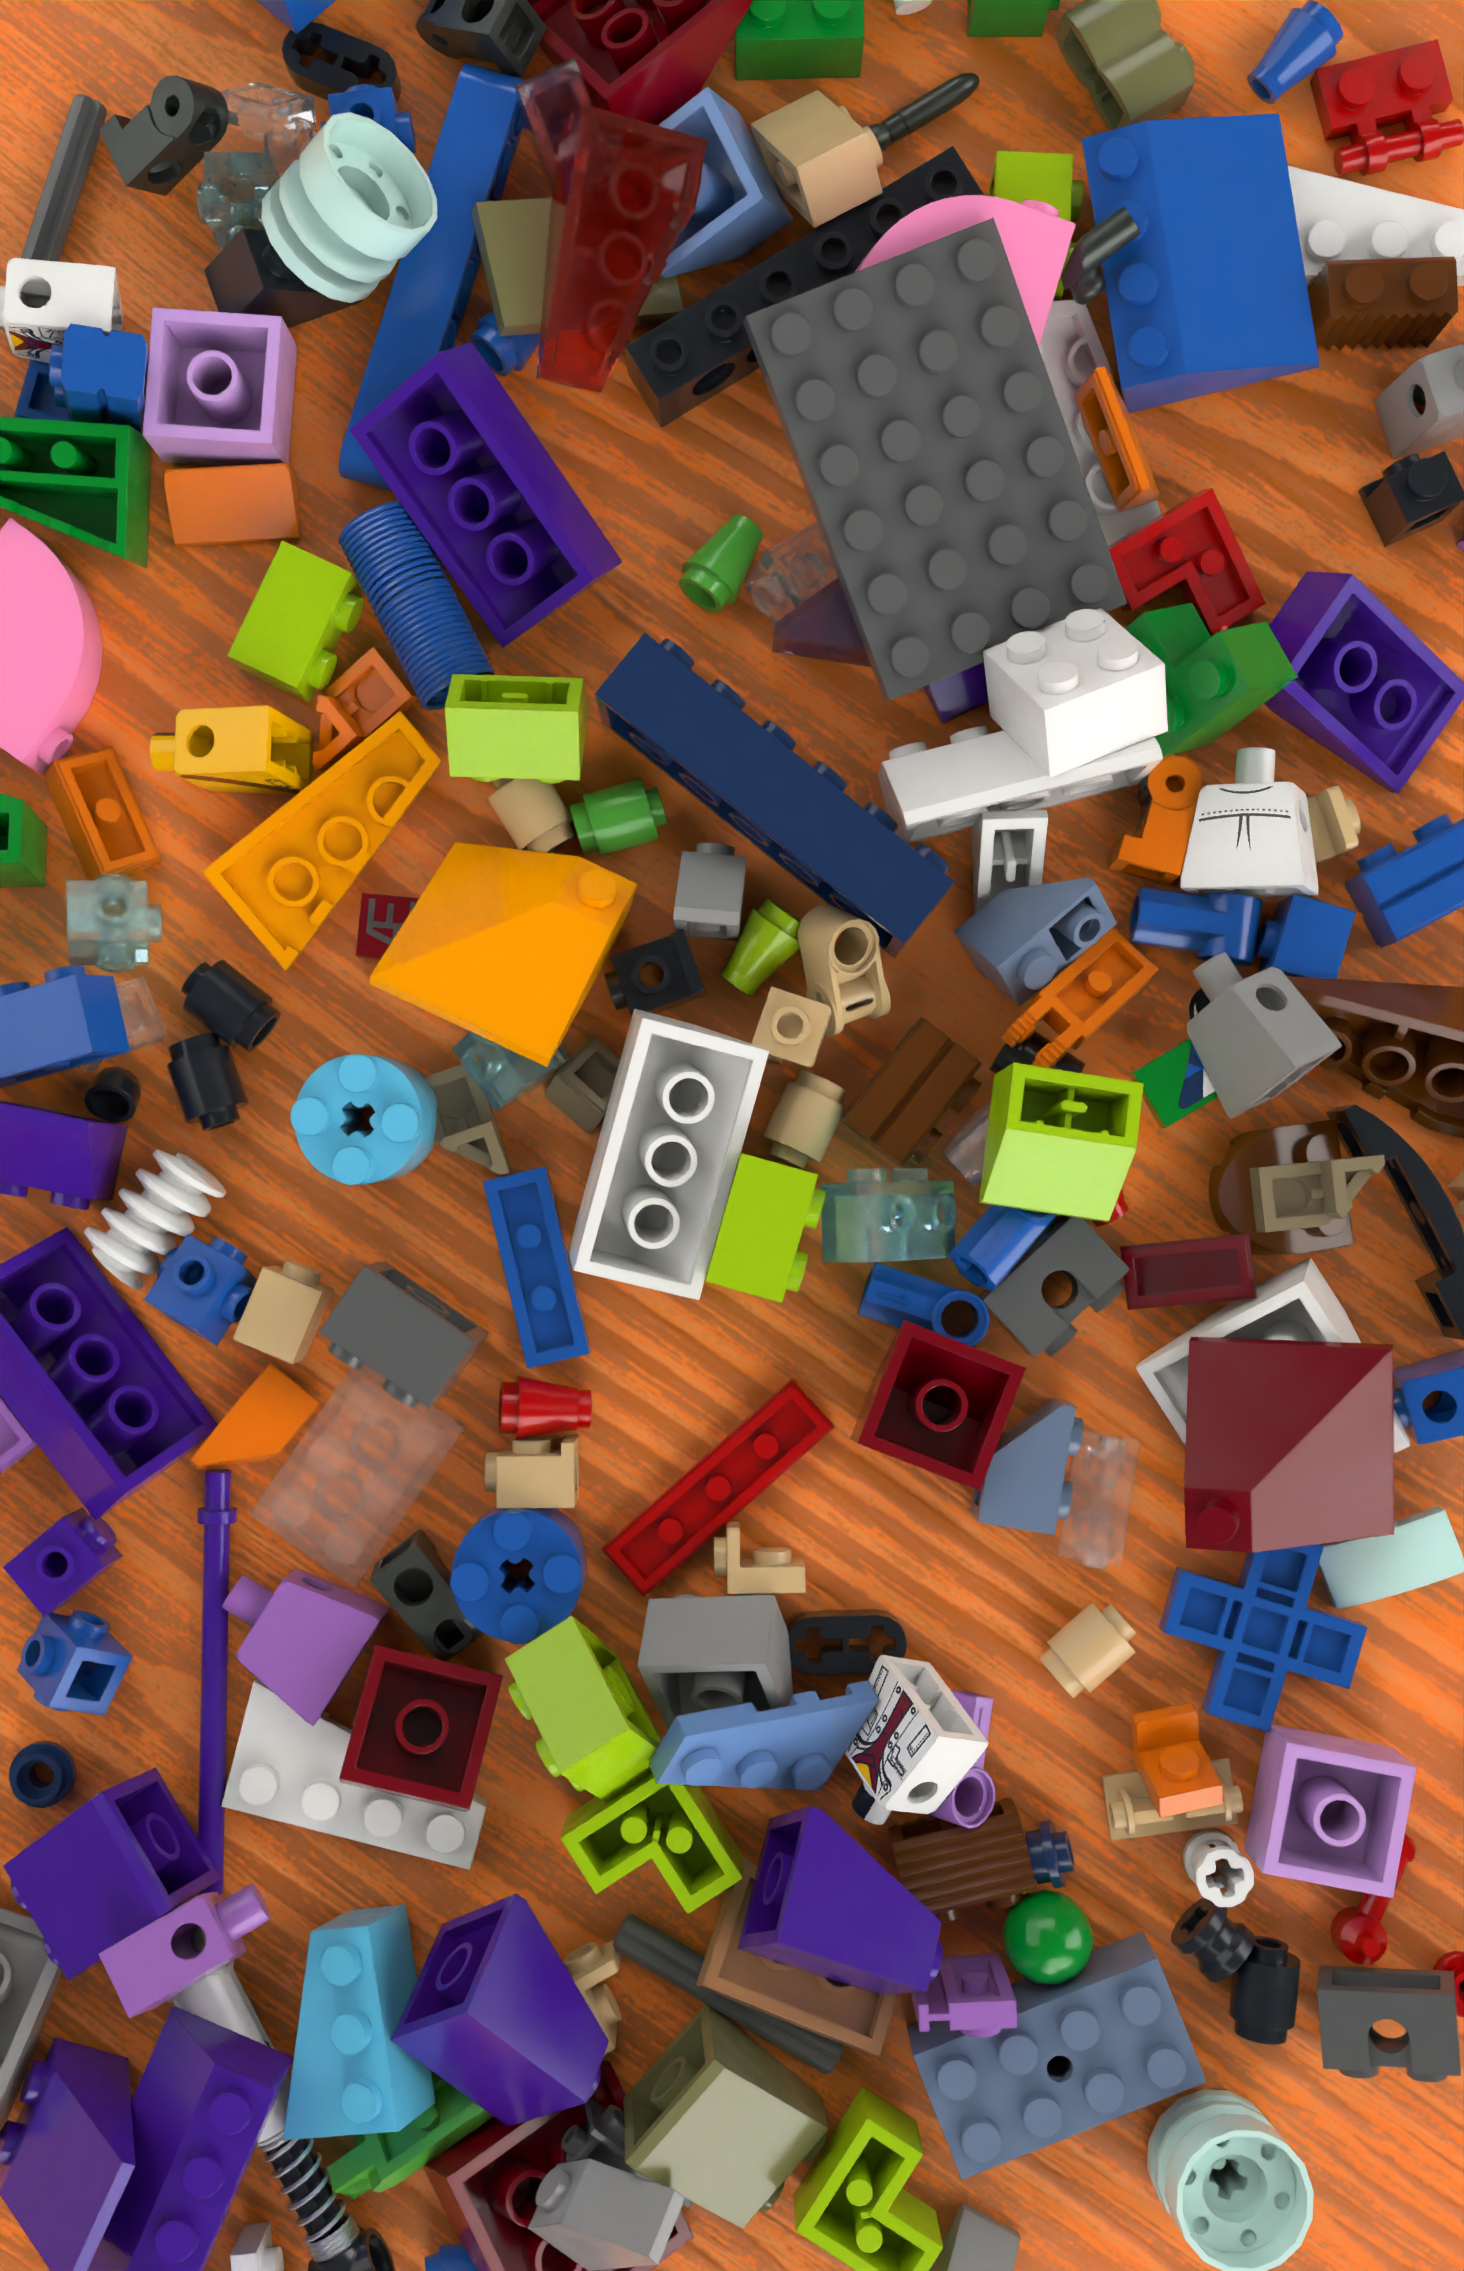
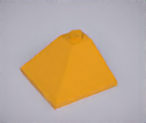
[369,842,638,1067]

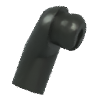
[1061,206,1140,305]

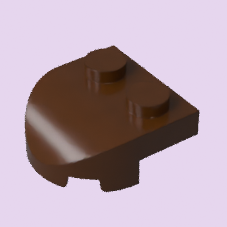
[1209,1119,1354,1255]

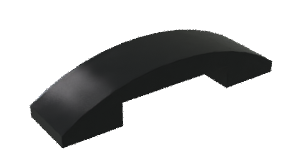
[1327,1104,1464,1340]

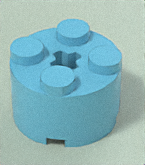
[290,1054,438,1185]

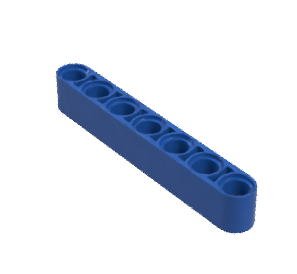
[339,63,530,493]

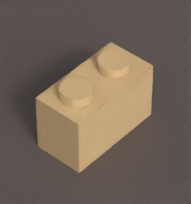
[750,90,883,228]

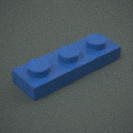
[483,1166,591,1368]

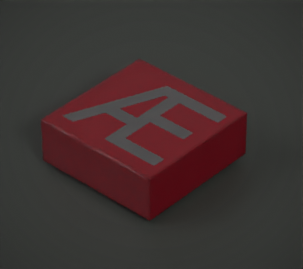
[356,893,419,960]

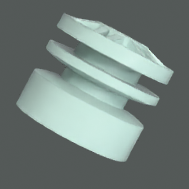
[261,112,437,303]
[1147,2089,1314,2271]

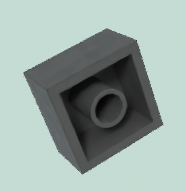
[319,1261,489,1408]

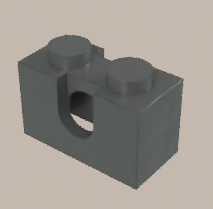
[977,1216,1130,1358]
[1317,1966,1461,2082]

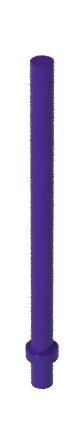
[197,1469,237,1896]

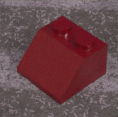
[850,1320,1026,1491]

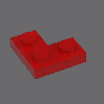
[1108,488,1266,636]

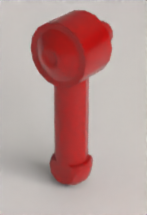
[1330,1834,1416,1965]

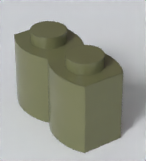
[1056,0,1195,130]

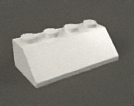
[877,726,1163,844]
[568,1009,769,1300]

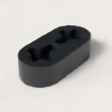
[282,22,401,103]
[787,1609,907,1675]

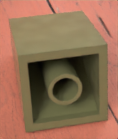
[623,2004,829,2229]

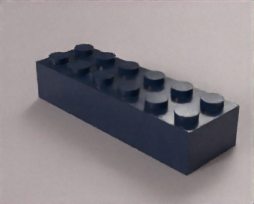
[595,633,954,958]

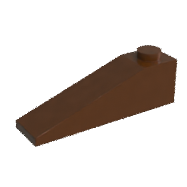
[1286,976,1464,1139]

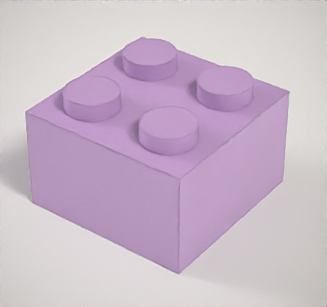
[143,307,297,466]
[1244,1724,1417,1898]

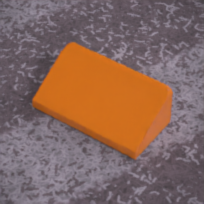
[1074,366,1160,513]
[163,463,301,547]
[45,746,162,890]

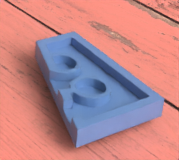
[649,1680,879,1791]

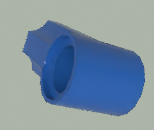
[1129,887,1263,966]
[949,1205,1057,1292]
[857,1261,990,1346]

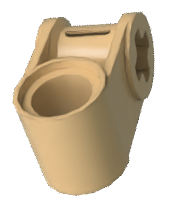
[798,905,891,1037]

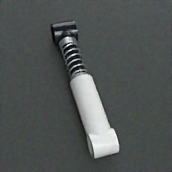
[167,1926,396,2271]

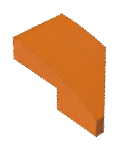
[312,647,419,771]
[190,1363,320,1469]

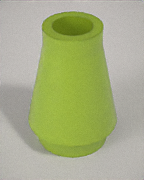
[721,898,801,996]

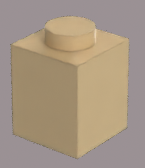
[233,1259,334,1364]

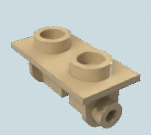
[1102,1758,1243,1841]

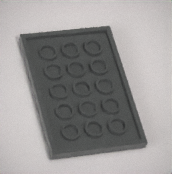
[743,218,1127,701]

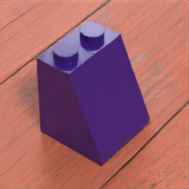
[3,1768,221,1981]
[737,1806,943,1995]
[391,1893,609,2127]

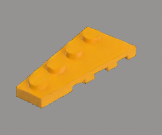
[202,711,442,971]

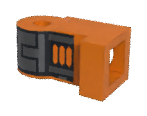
[1108,756,1203,886]

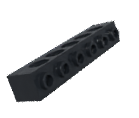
[625,146,984,428]

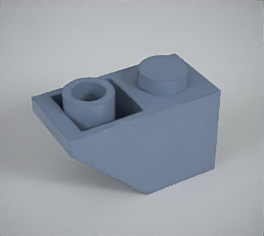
[954,877,1117,1006]
[971,1399,1083,1535]

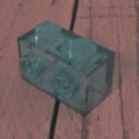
[820,1168,957,1263]

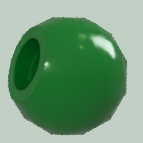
[1002,1890,1093,1985]

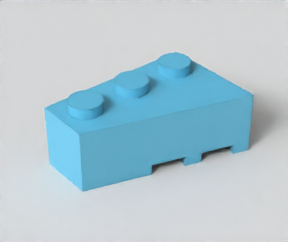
[283,1904,436,2140]

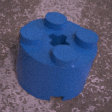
[450,1506,587,1644]

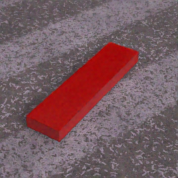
[602,1378,835,1597]

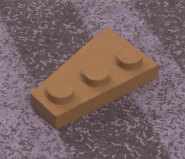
[696,1856,897,2056]

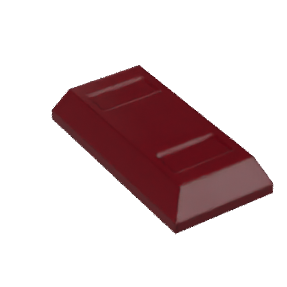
[1120,1233,1257,1310]

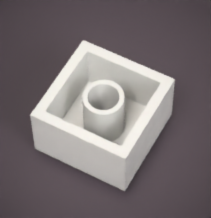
[983,608,1168,778]

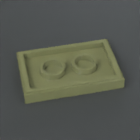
[471,193,684,337]

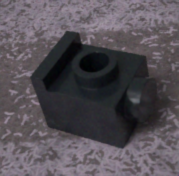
[1358,451,1464,547]
[604,929,705,1016]

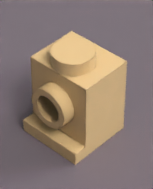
[485,1435,579,1508]

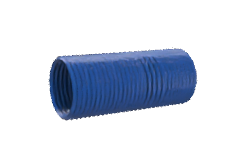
[338,502,495,710]

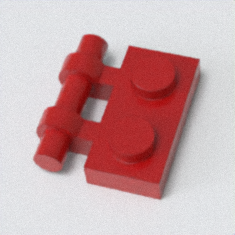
[1310,39,1464,176]

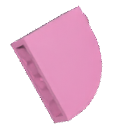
[855,195,1076,347]
[0,518,102,775]

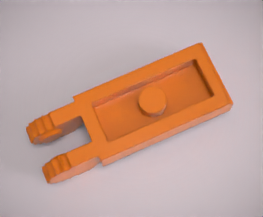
[1001,927,1159,1068]

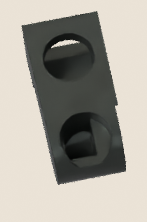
[416,0,547,78]
[99,75,229,196]
[370,1529,484,1662]

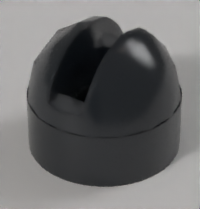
[84,1066,141,1123]

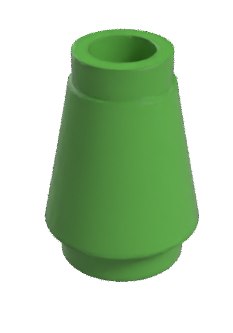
[679,514,763,613]

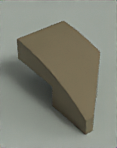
[424,1060,511,1175]
[1249,1155,1385,1232]

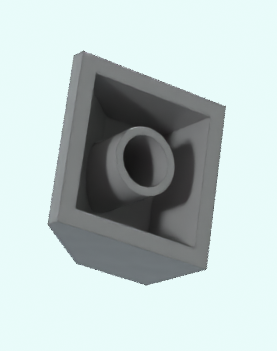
[637,1594,793,1729]

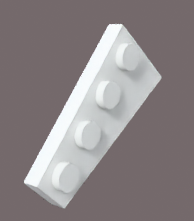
[1288,166,1464,286]
[1039,300,1161,546]
[221,1678,489,1870]

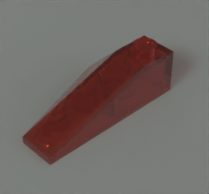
[536,104,707,393]

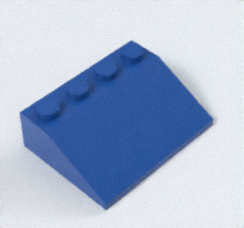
[1082,113,1320,413]

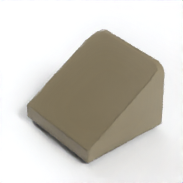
[545,1036,620,1134]

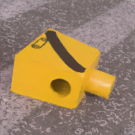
[150,705,314,795]

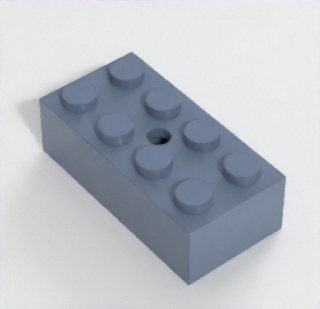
[907,1931,1207,2180]

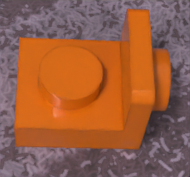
[1132,1703,1223,1818]

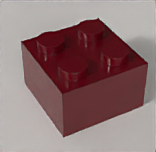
[339,1645,503,1812]

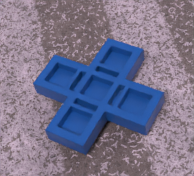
[1159,1544,1367,1732]

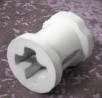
[1183,1830,1254,1907]

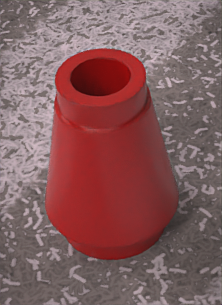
[498,1376,592,1440]

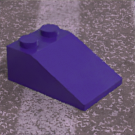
[1264,571,1464,794]
[0,2038,135,2271]

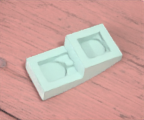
[1318,1506,1464,1609]

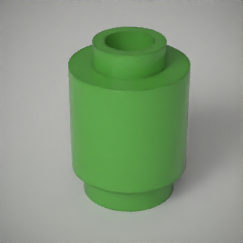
[569,778,667,856]

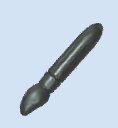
[868,72,980,152]

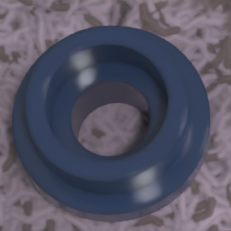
[9,1741,76,1808]
[1026,1820,1075,1888]

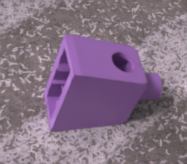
[222,1569,390,1726]
[98,1883,271,2018]

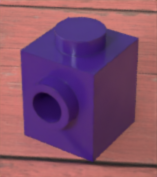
[3,1507,123,1617]

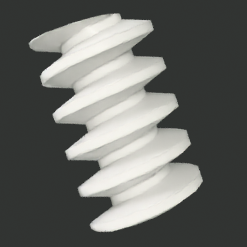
[84,1149,226,1290]

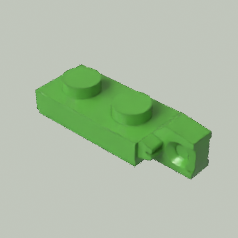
[326,2071,494,2200]

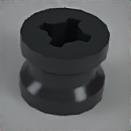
[1171,1897,1255,1982]

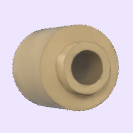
[488,778,577,853]
[762,1070,846,1170]
[1039,1602,1137,1698]

